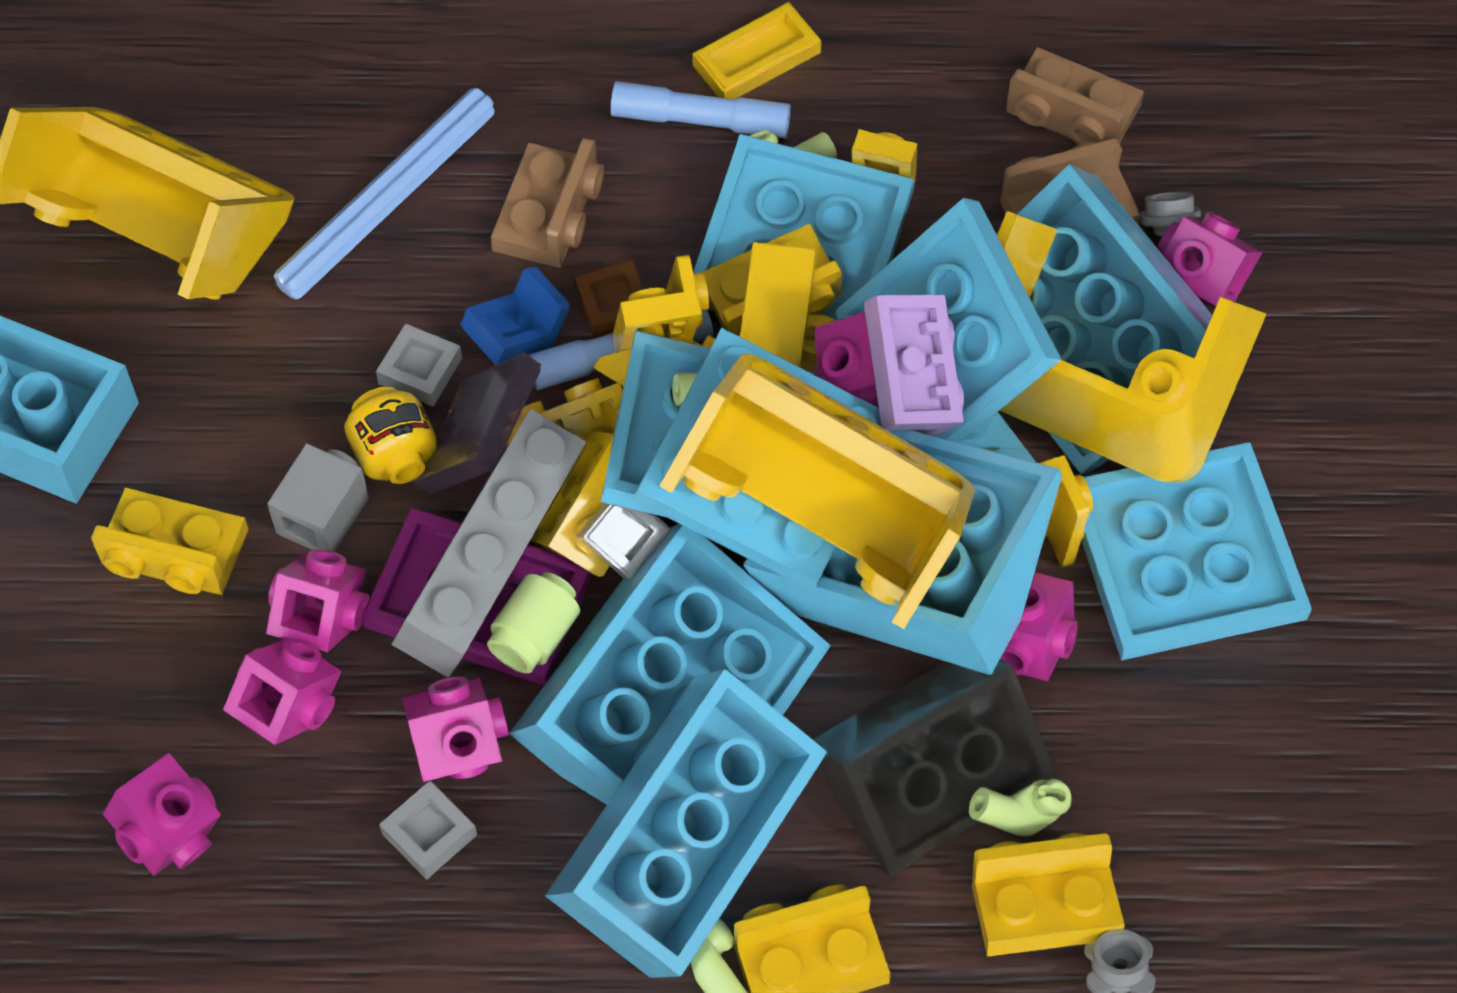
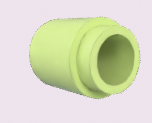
[487,572,580,674]

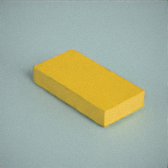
[692,2,821,99]
[740,242,816,368]

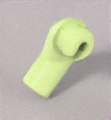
[969,779,1072,837]

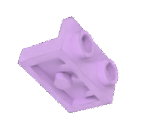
[864,295,964,436]

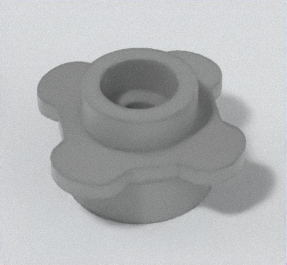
[1084,929,1156,993]

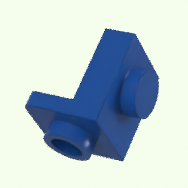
[460,266,570,367]

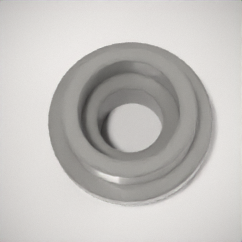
[1140,192,1201,236]

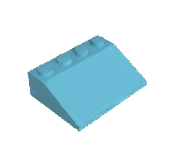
[996,164,1212,476]
[743,430,1062,675]
[509,524,831,805]

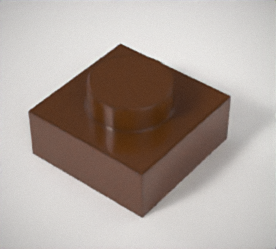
[574,260,644,338]

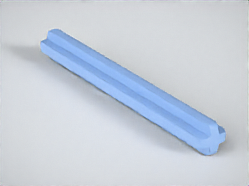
[274,88,495,300]

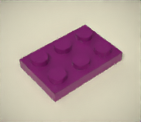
[362,508,593,685]

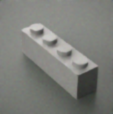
[391,409,586,678]

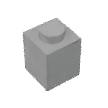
[267,443,369,552]

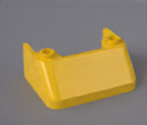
[0,107,295,299]
[997,211,1266,483]
[660,354,975,629]

